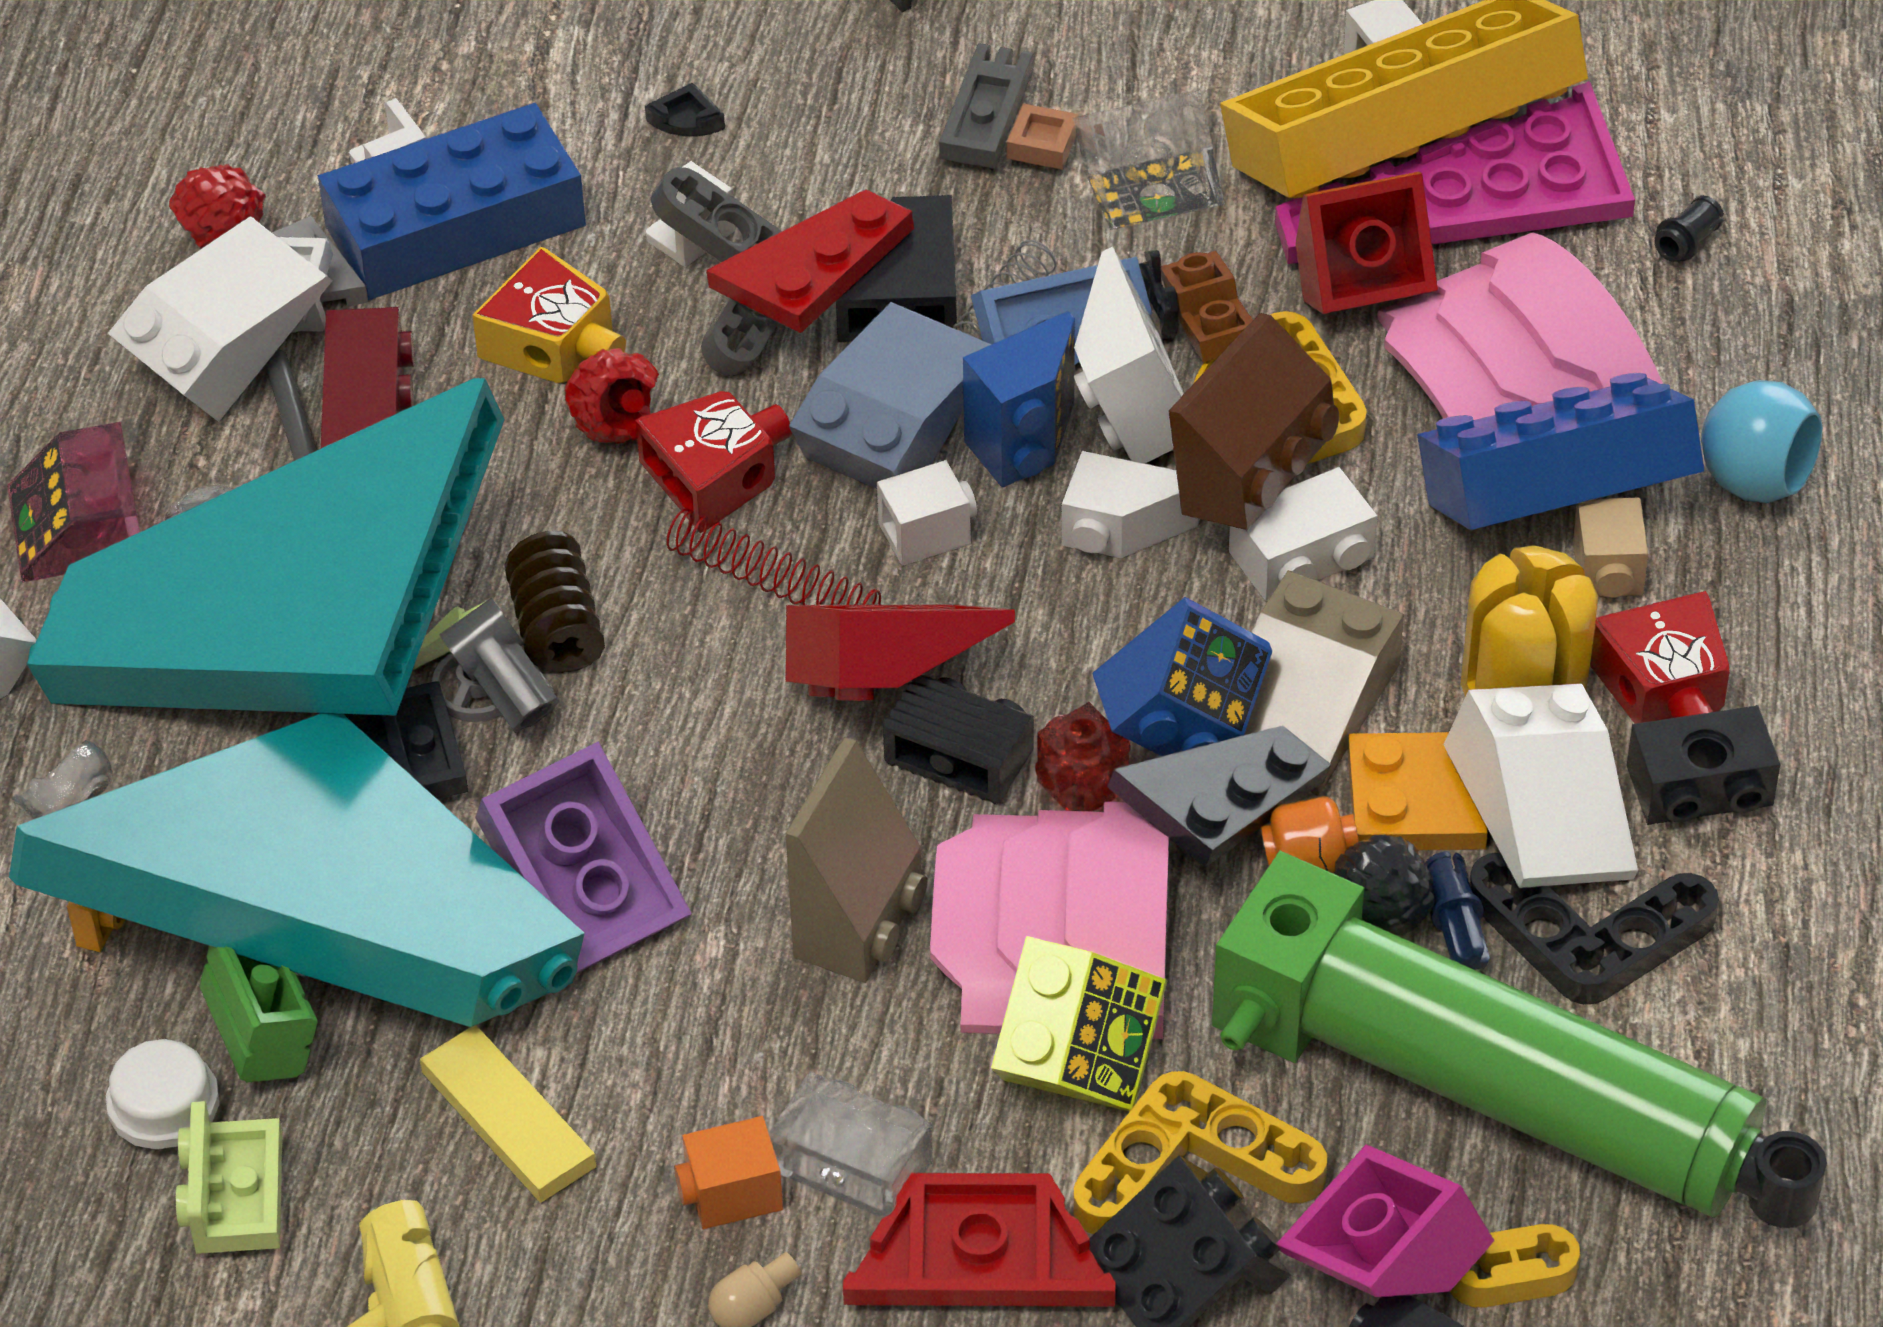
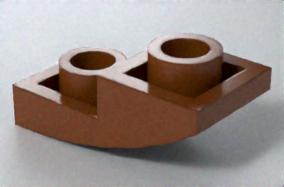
[1161,250,1253,362]

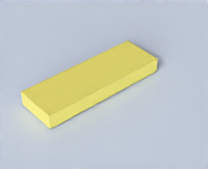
[420,1025,596,1203]

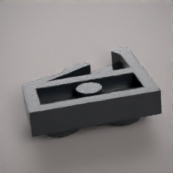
[319,681,469,799]

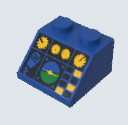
[963,311,1075,488]
[1092,597,1273,756]

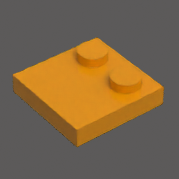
[1347,732,1488,850]

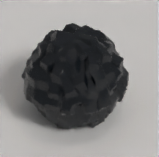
[1334,834,1434,936]

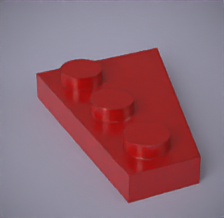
[706,189,914,333]

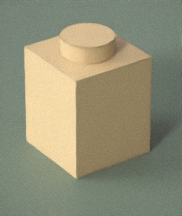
[1573,498,1648,598]

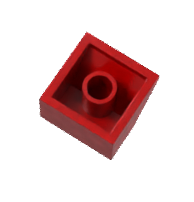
[1295,172,1438,314]

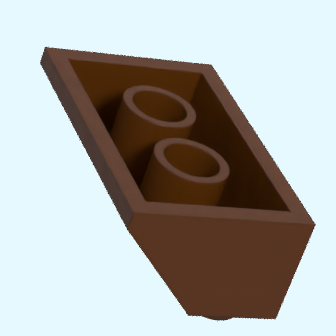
[1168,313,1339,530]

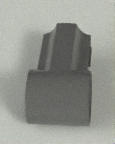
[439,597,560,733]

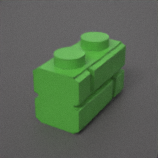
[199,946,318,1083]

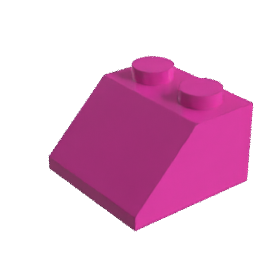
[1276,1144,1494,1297]

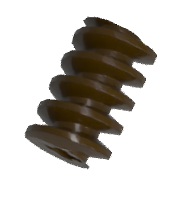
[504,531,605,673]

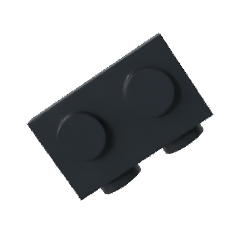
[1089,1155,1292,1327]

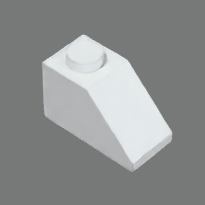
[1062,451,1200,558]

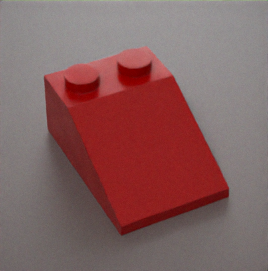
[785,604,1015,701]

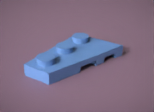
[971,257,1152,364]

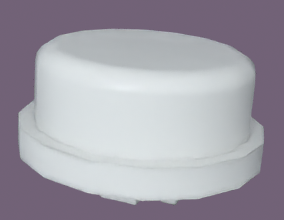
[106,1039,219,1149]

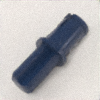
[1425,851,1490,969]

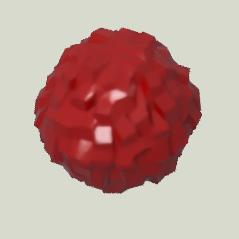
[169,164,266,249]
[564,348,659,444]

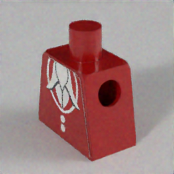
[635,391,792,533]
[1590,591,1730,724]

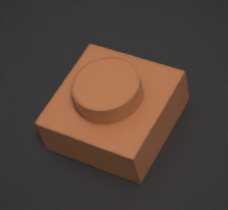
[1007,103,1079,170]

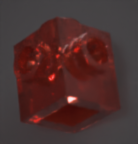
[1035,702,1131,812]

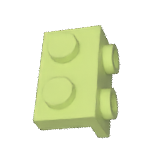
[176,1101,282,1254]

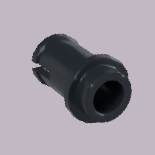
[1654,195,1724,262]

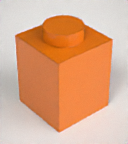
[674,1116,783,1229]

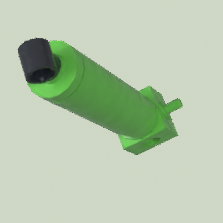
[1212,851,1827,1228]

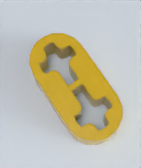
[1450,1224,1580,1307]

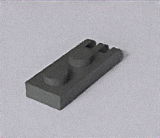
[939,43,1035,169]

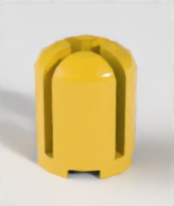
[1460,546,1598,697]

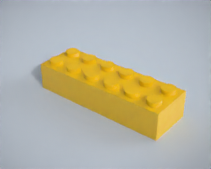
[1220,0,1588,198]

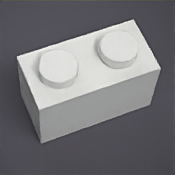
[1229,467,1377,601]

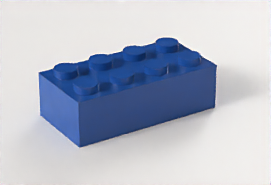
[317,102,586,301]
[1417,373,1705,530]

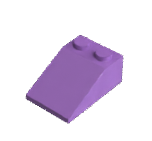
[475,741,692,974]

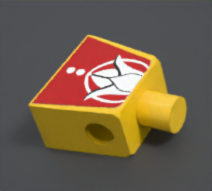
[472,247,626,383]

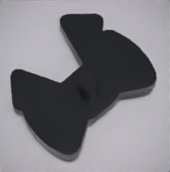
[1139,250,1179,341]

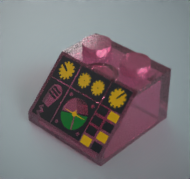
[7,422,141,583]

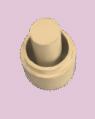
[708,1252,802,1327]

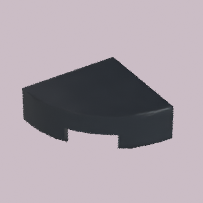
[645,82,725,137]

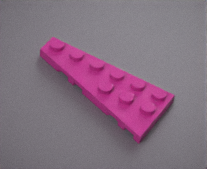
[1275,81,1635,264]

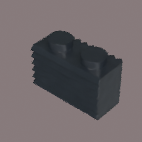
[883,675,1034,805]

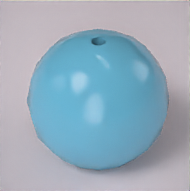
[1701,380,1823,503]

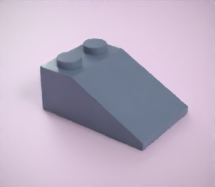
[789,302,992,489]

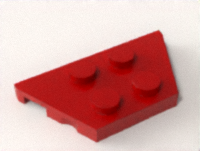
[843,1173,1115,1307]

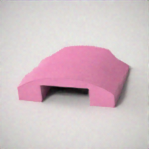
[1377,233,1663,420]
[930,802,1169,1039]

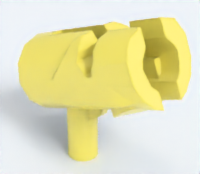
[347,1200,459,1327]

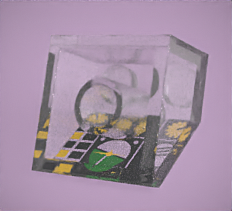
[1073,89,1225,230]

